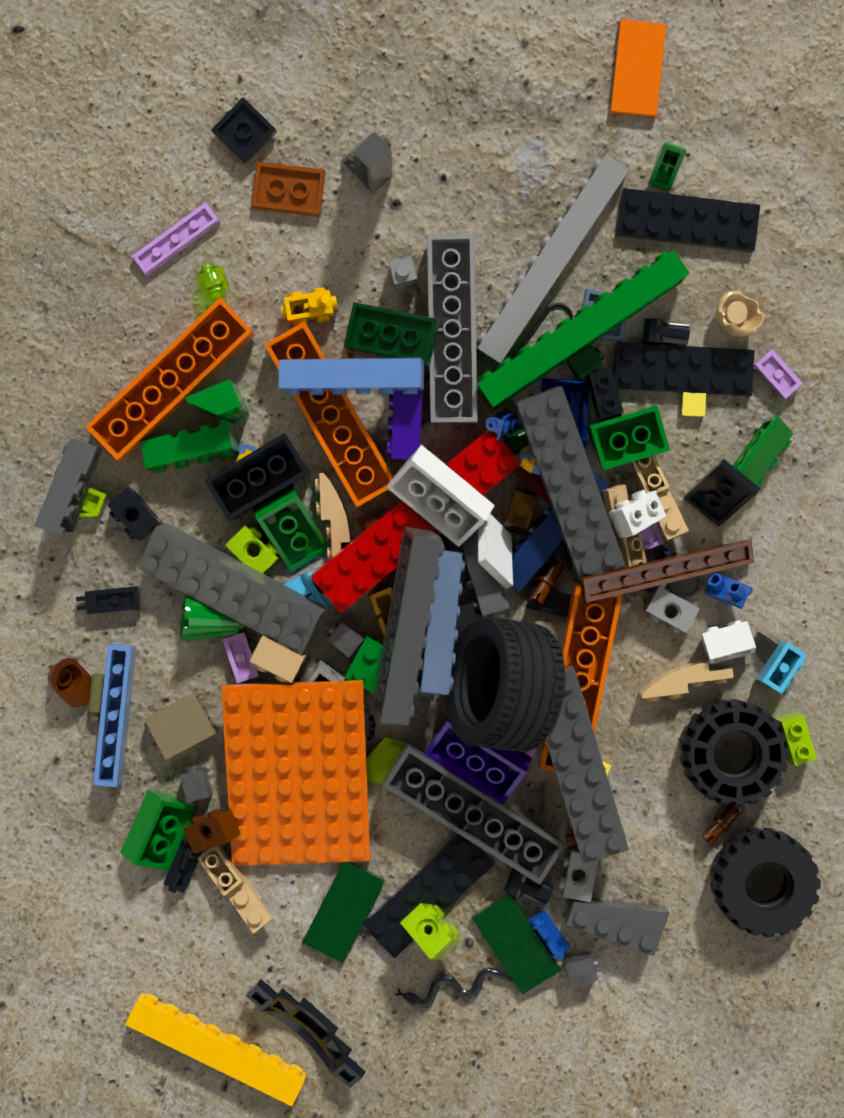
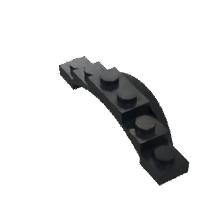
[245,979,366,1088]

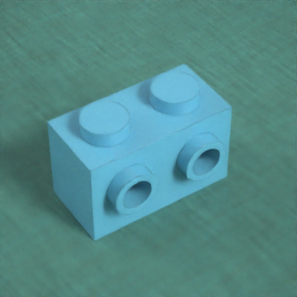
[756,640,807,694]

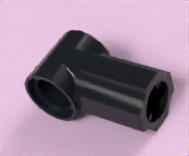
[642,318,690,346]
[503,868,553,906]

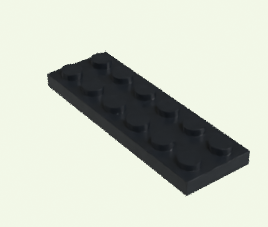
[617,188,760,253]
[614,342,755,397]
[363,834,495,958]

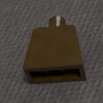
[502,487,538,535]

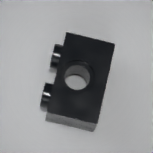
[586,368,624,421]
[107,487,163,541]

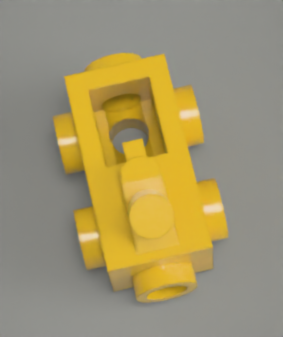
[281,287,338,326]

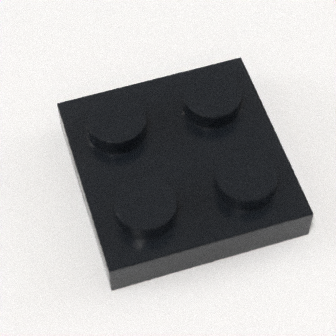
[211,97,277,164]

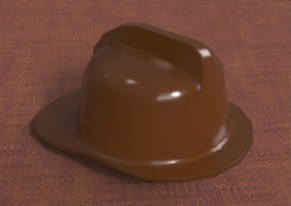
[48,658,91,707]

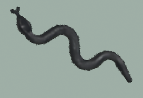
[395,967,513,1007]

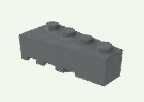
[341,131,393,194]
[34,438,102,536]
[455,529,510,617]
[564,898,670,956]

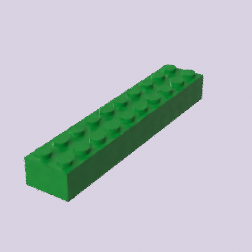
[477,250,690,412]

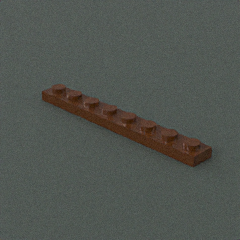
[579,539,754,603]

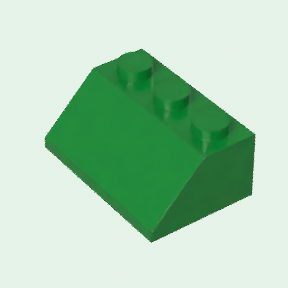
[185,379,249,423]
[586,405,670,471]
[732,415,793,487]
[120,789,198,871]

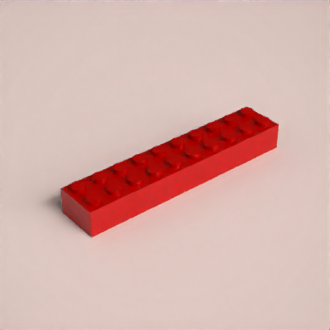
[310,429,521,613]

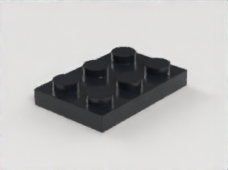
[684,458,760,527]

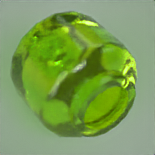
[196,263,229,300]

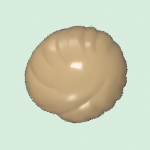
[716,291,765,337]

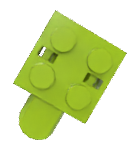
[400,903,462,960]

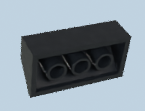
[204,433,311,521]

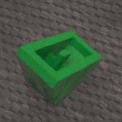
[648,142,687,191]

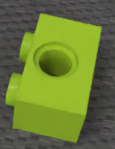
[225,526,280,574]
[775,712,817,766]

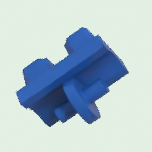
[704,572,753,609]

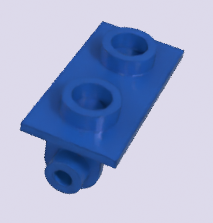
[486,410,518,440]
[529,910,571,961]

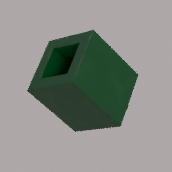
[566,345,604,382]

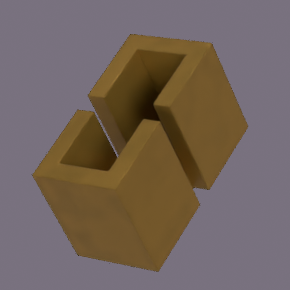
[367,586,393,638]

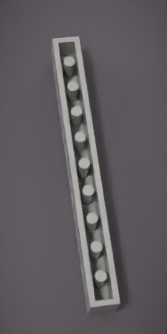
[476,154,629,365]

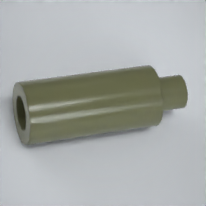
[88,674,105,721]

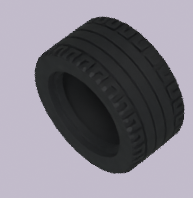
[446,616,566,752]

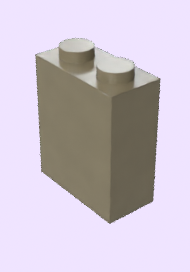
[144,691,218,760]

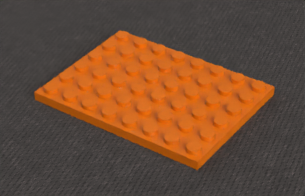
[221,680,371,866]

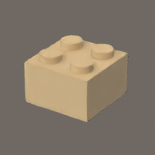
[250,635,309,683]

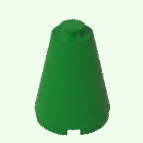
[180,595,244,642]

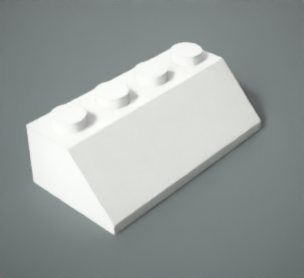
[386,445,494,547]

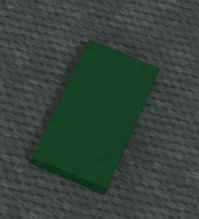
[344,302,440,366]
[302,862,385,963]
[472,893,561,995]

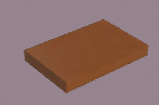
[251,161,326,217]

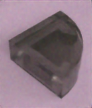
[754,631,778,664]

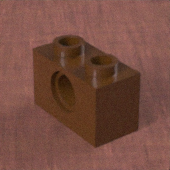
[183,808,241,854]

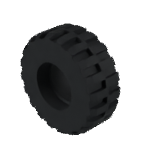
[679,699,789,807]
[710,827,821,938]

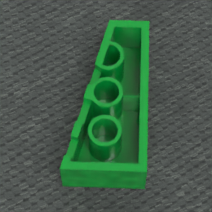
[140,420,240,474]

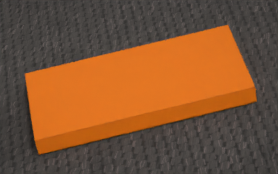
[610,19,666,118]

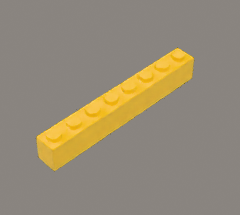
[125,993,306,1106]

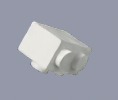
[608,490,666,538]
[701,620,756,665]

